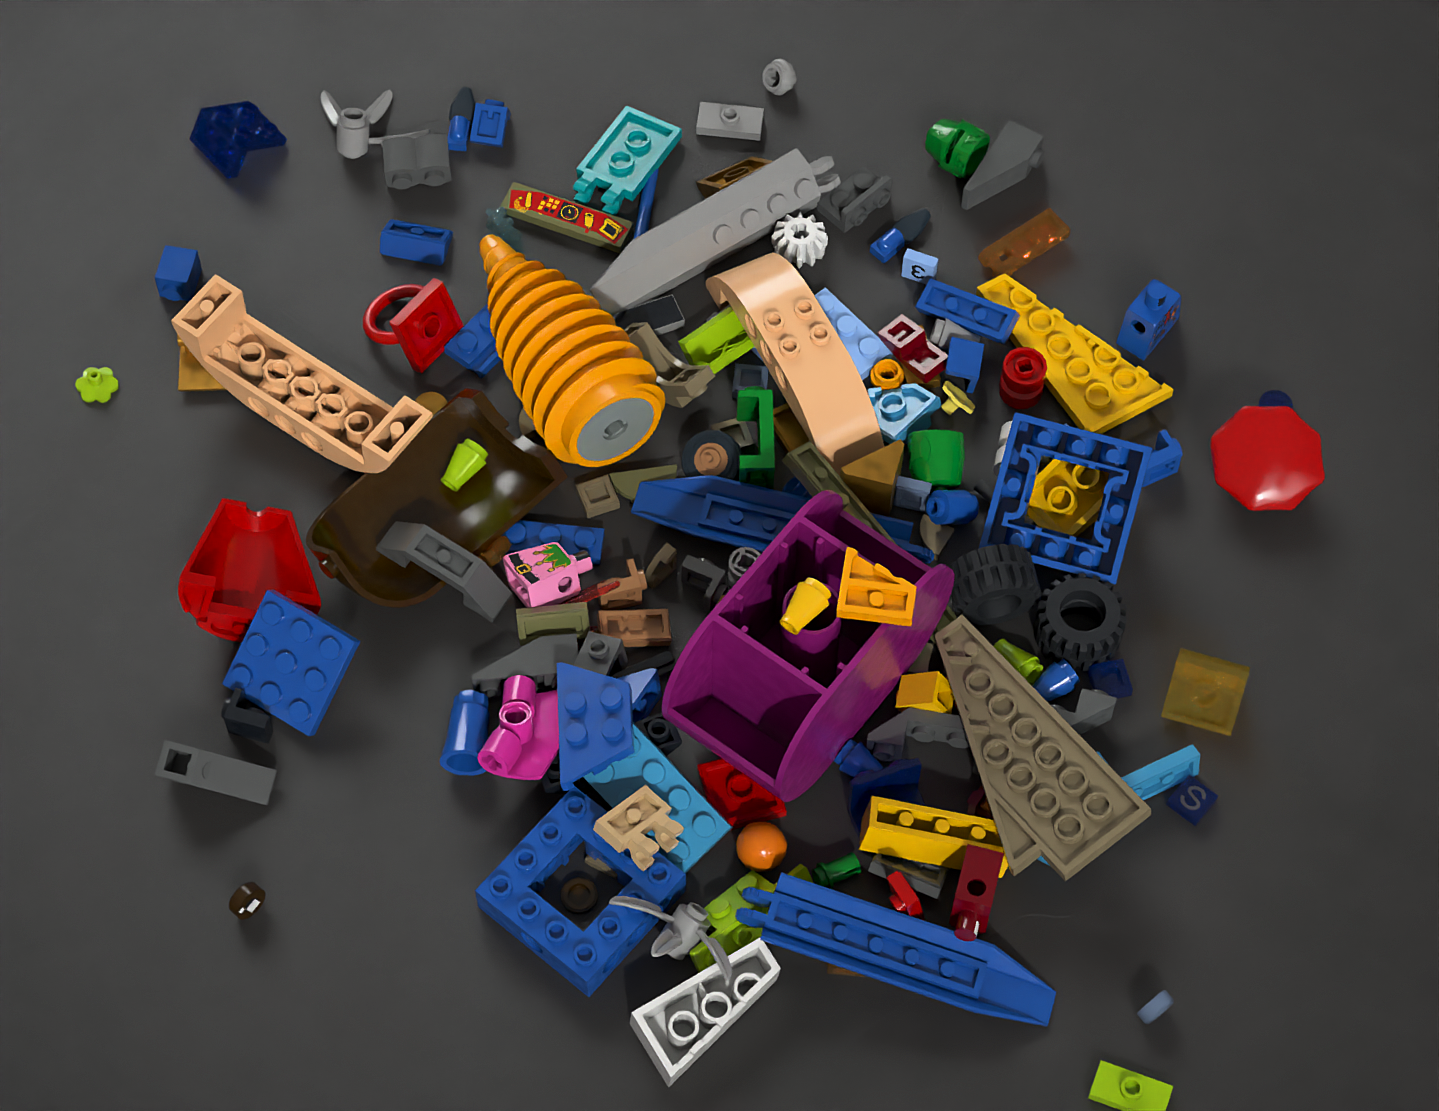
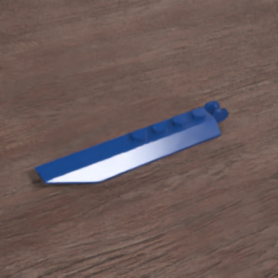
[631,475,935,564]
[735,872,1056,1027]

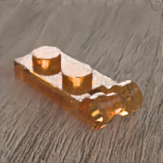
[978,208,1071,278]

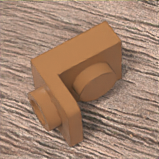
[597,558,647,610]

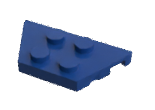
[557,662,635,791]

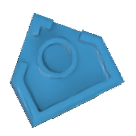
[868,383,941,445]

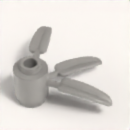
[320,89,430,159]
[609,896,732,981]

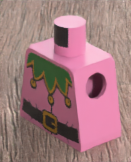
[502,542,593,608]

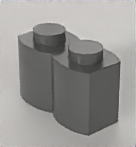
[382,134,452,190]

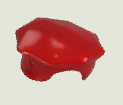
[1210,406,1325,511]

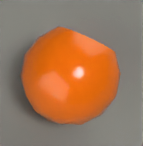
[736,821,787,872]

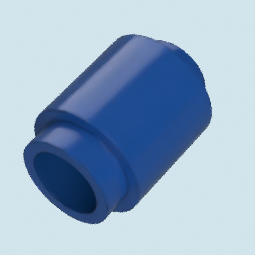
[926,490,979,525]

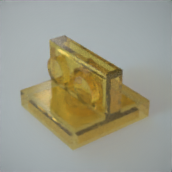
[1161,648,1250,736]

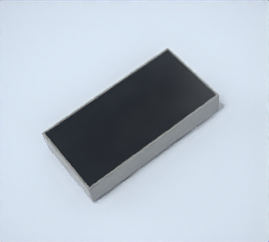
[612,294,685,336]

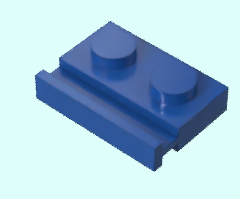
[444,304,501,379]

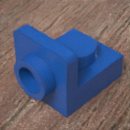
[470,99,511,148]
[1142,429,1183,487]

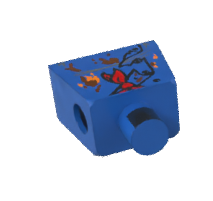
[1116,279,1181,361]

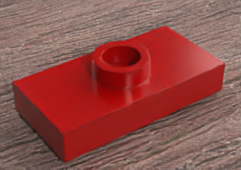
[886,870,925,921]

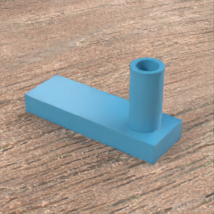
[1097,744,1201,800]

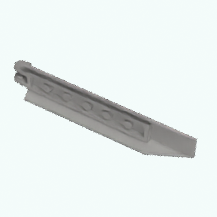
[590,148,841,315]

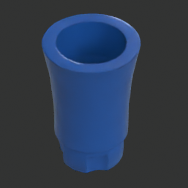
[439,690,490,776]

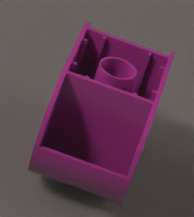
[662,490,954,802]

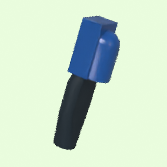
[448,87,475,151]
[870,208,931,264]

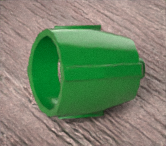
[925,118,990,179]
[907,429,965,492]

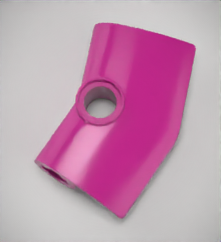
[477,675,559,780]

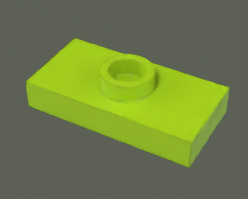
[1088,1060,1173,1111]

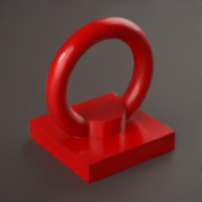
[362,278,464,373]

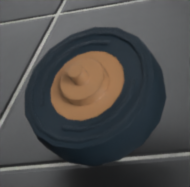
[682,430,743,481]

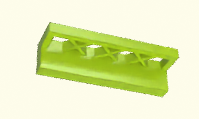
[678,306,755,374]

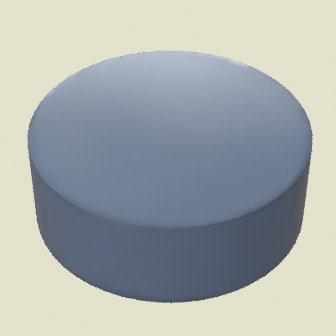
[1137,990,1174,1024]

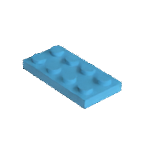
[583,722,733,874]

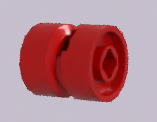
[999,347,1047,409]

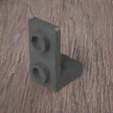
[574,631,628,676]

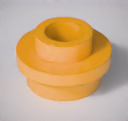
[870,359,904,390]

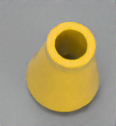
[779,577,831,635]

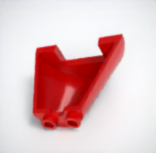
[178,498,322,642]

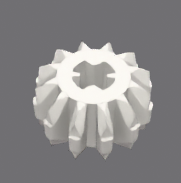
[772,212,828,269]

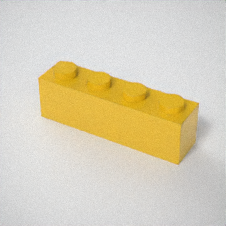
[859,796,1008,878]

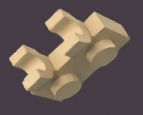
[593,785,684,871]

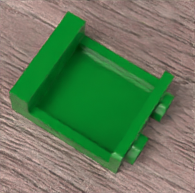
[737,386,775,489]

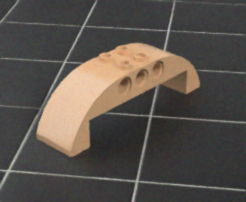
[706,253,884,476]
[171,274,433,473]

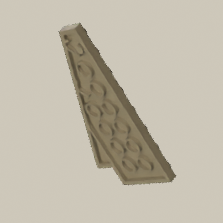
[934,615,1151,881]

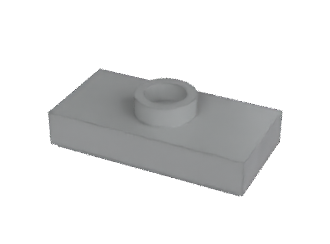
[696,102,764,141]

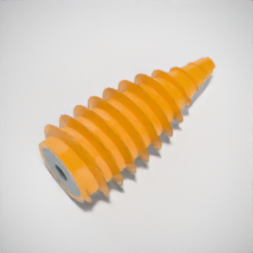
[479,234,666,467]

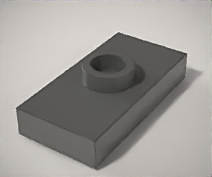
[868,853,949,899]

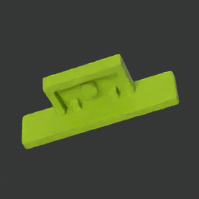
[689,864,813,973]

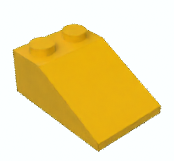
[1026,427,1109,536]

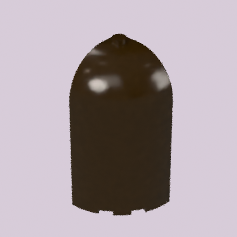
[306,388,568,608]

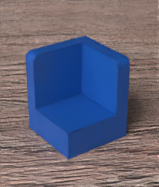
[945,337,984,394]

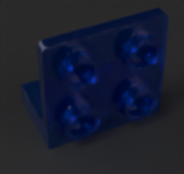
[189,101,287,179]
[847,758,925,840]

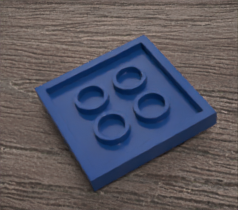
[222,589,361,736]

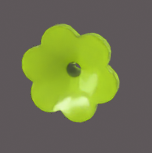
[75,367,119,403]

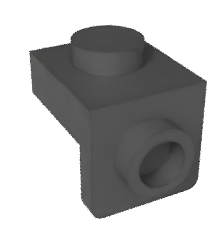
[681,555,729,613]

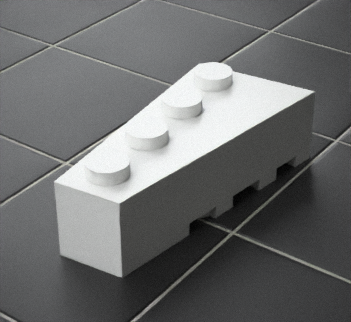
[630,938,781,1088]

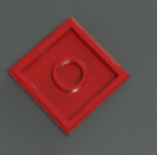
[697,758,787,830]

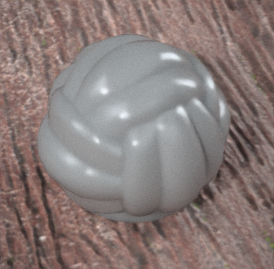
[762,58,797,95]

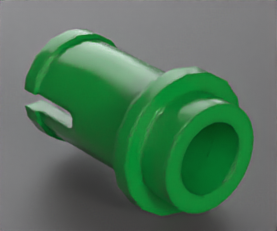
[811,852,861,889]

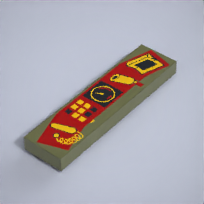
[500,182,634,254]

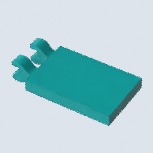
[573,106,682,216]

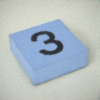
[901,248,938,285]

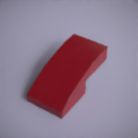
[878,314,948,383]

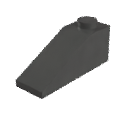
[961,120,1045,210]

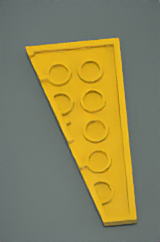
[976,273,1174,434]

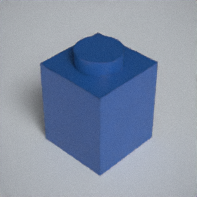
[155,245,202,301]

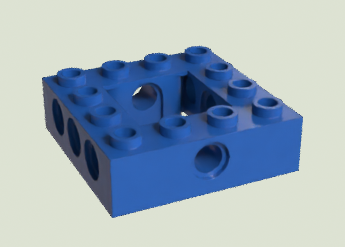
[979,412,1153,584]
[475,786,686,997]

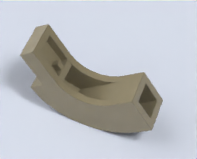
[624,322,715,408]

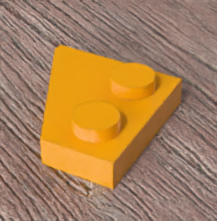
[837,547,917,627]

